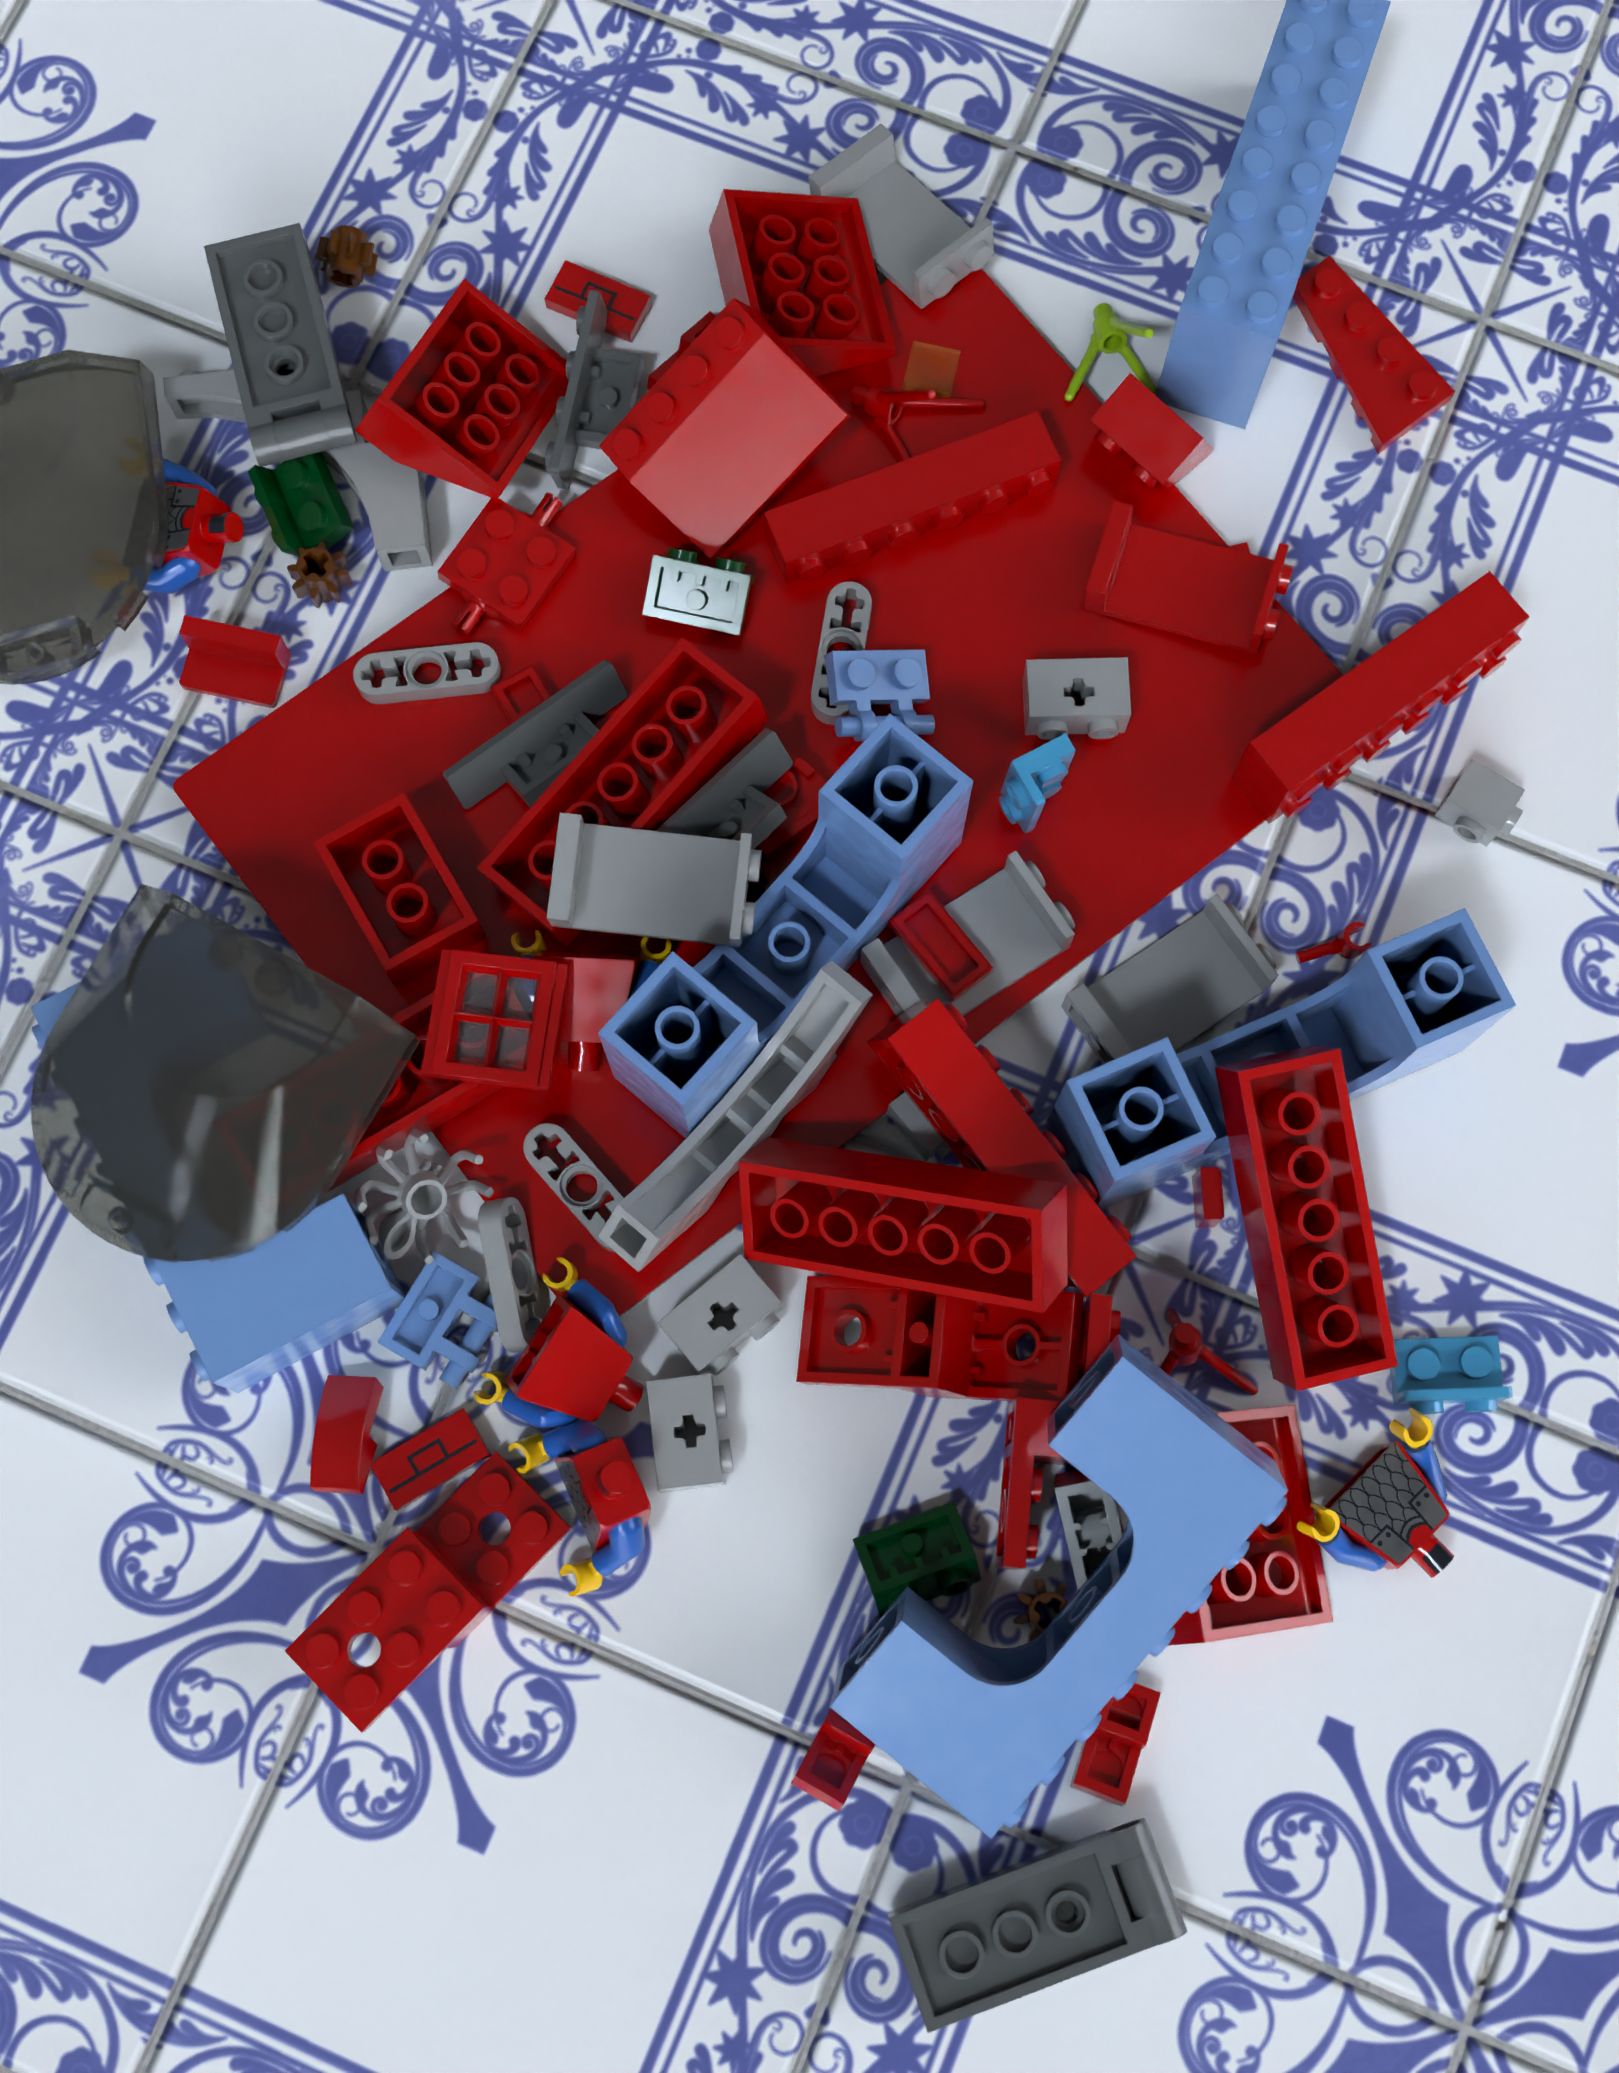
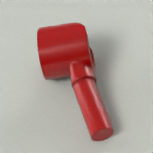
[1295,922,1372,964]

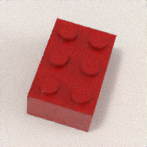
[312,792,487,988]

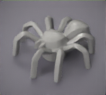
[354,1128,494,1265]

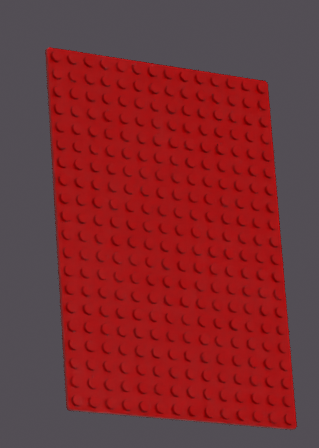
[173,268,1343,1317]

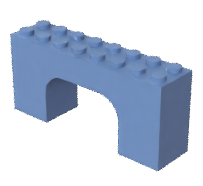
[1155,0,1391,429]
[598,714,973,1139]
[1047,908,1516,1210]
[31,919,406,1393]
[830,1335,1288,1838]

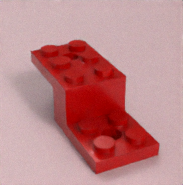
[796,1276,1084,1401]
[995,1293,1121,1570]
[285,1451,573,1733]

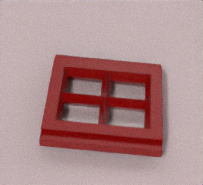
[421,949,569,1091]

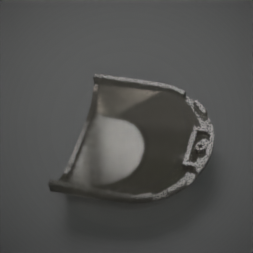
[0,350,169,685]
[31,884,419,1263]

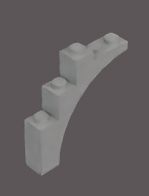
[163,367,433,572]
[598,960,873,1272]

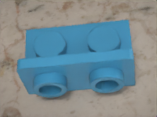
[999,733,1076,833]
[1390,1336,1513,1415]

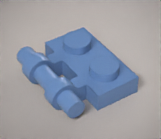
[825,650,935,742]
[377,1251,498,1389]

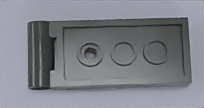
[204,223,357,467]
[887,1818,1187,2033]

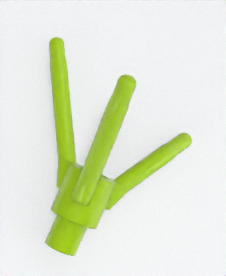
[1064,303,1157,401]

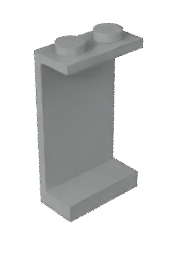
[808,124,994,309]
[547,813,762,947]
[860,851,1075,1017]
[1061,894,1279,1064]

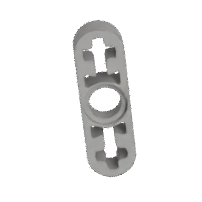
[811,582,872,725]
[353,642,501,704]
[523,1123,624,1252]
[478,1197,544,1353]

